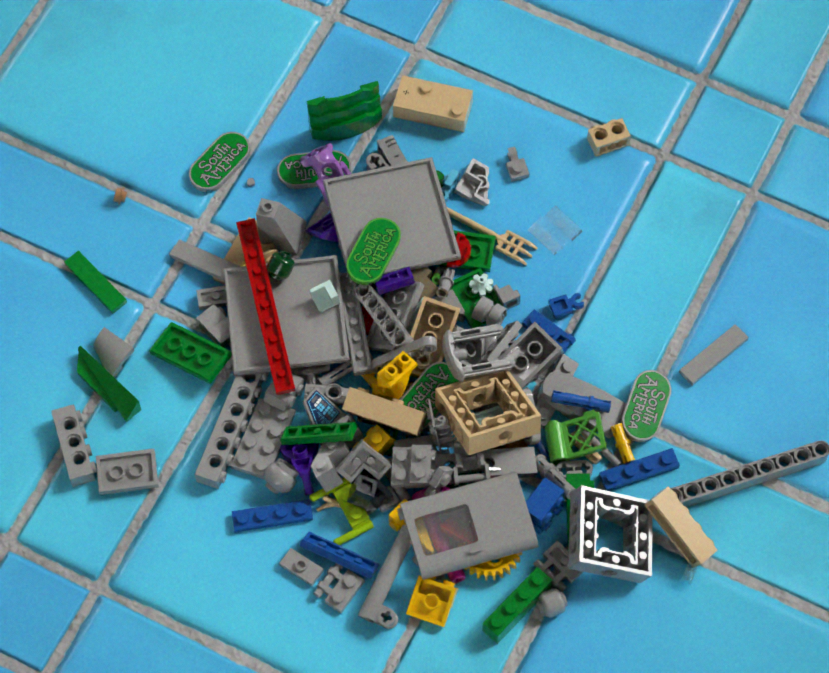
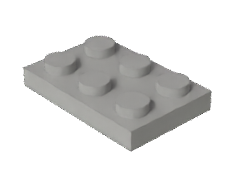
[96,448,159,495]

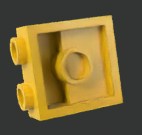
[406,575,459,627]

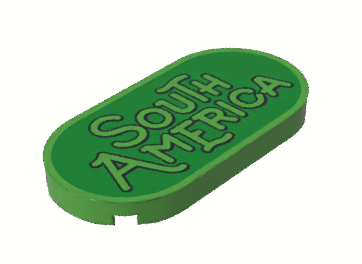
[346,218,401,285]

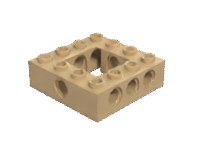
[435,370,541,455]

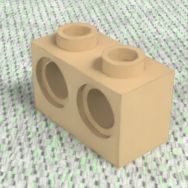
[587,118,631,157]

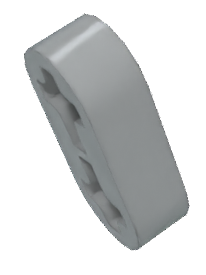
[556,460,593,479]

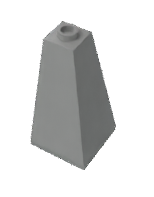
[256,198,307,255]

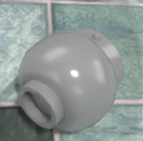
[264,458,299,494]

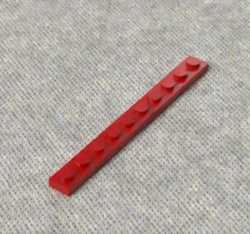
[236,218,296,395]

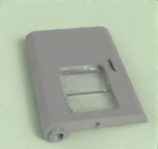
[397,472,538,580]

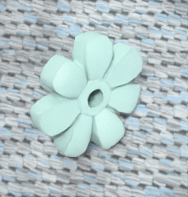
[469,273,493,297]

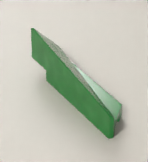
[77,346,141,422]

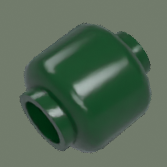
[267,251,295,280]

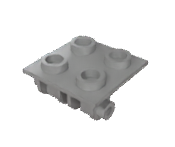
[426,399,454,454]

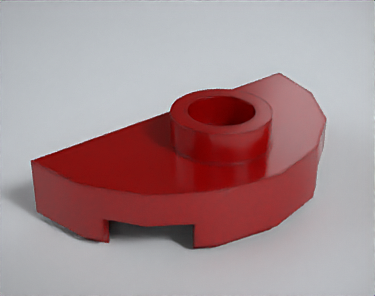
[447,232,471,268]

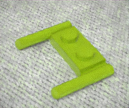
[309,477,374,545]

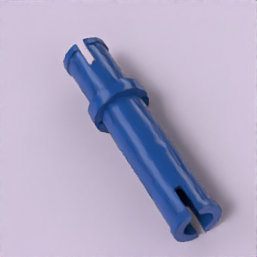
[551,390,611,413]

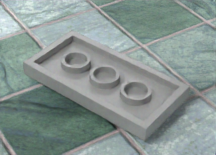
[367,281,424,352]
[231,398,296,479]

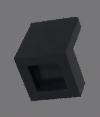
[347,474,378,508]

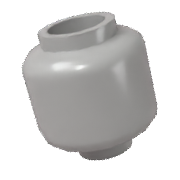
[536,588,568,618]

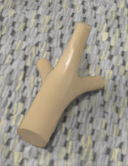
[316,495,341,512]

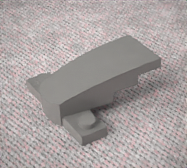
[535,354,626,438]

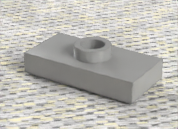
[279,548,324,587]

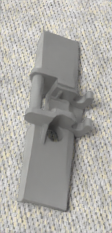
[405,442,537,489]

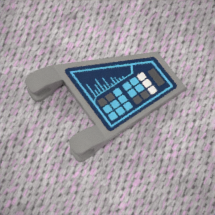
[302,387,346,446]

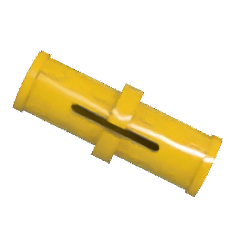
[610,423,635,464]

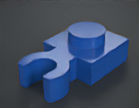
[548,293,584,319]

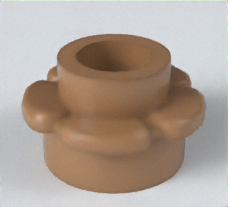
[113,187,127,205]

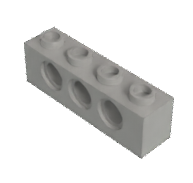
[51,404,97,487]

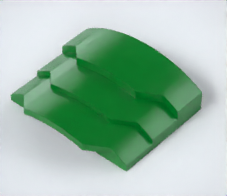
[307,81,382,141]

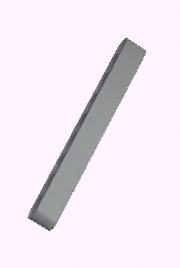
[670,441,829,507]

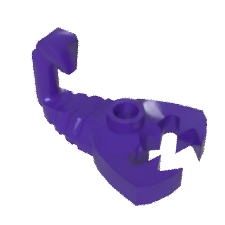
[280,443,319,495]

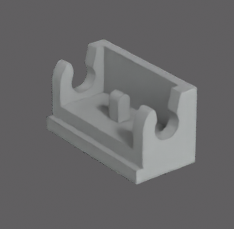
[377,135,408,166]

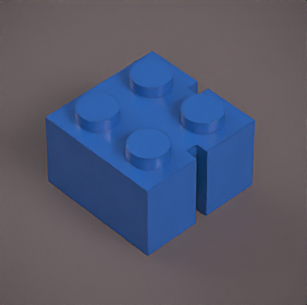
[526,477,565,535]

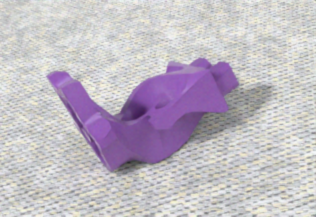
[300,143,351,206]

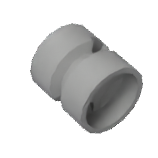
[472,296,507,326]

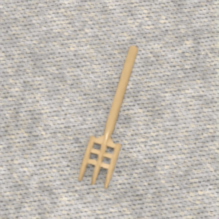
[447,207,538,266]

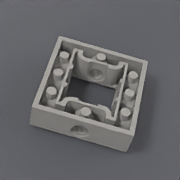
[568,485,653,583]

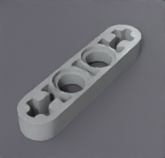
[372,336,437,373]

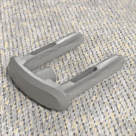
[442,324,515,382]

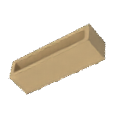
[644,486,717,568]

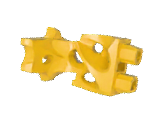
[361,351,418,401]

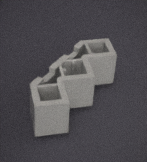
[311,413,365,493]

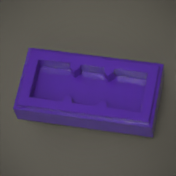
[375,266,415,295]

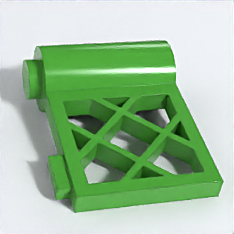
[544,409,607,466]

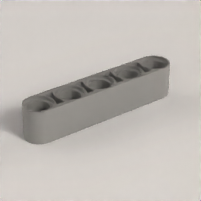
[355,284,414,348]

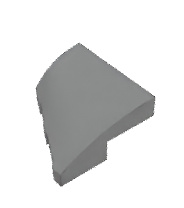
[453,158,489,206]
[93,327,134,377]

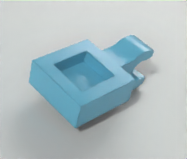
[441,169,459,203]

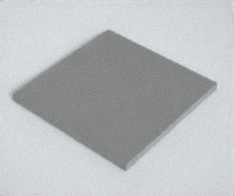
[323,157,461,283]
[223,255,350,376]

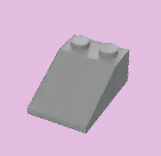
[498,322,564,389]

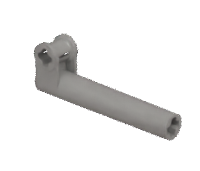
[358,525,411,629]

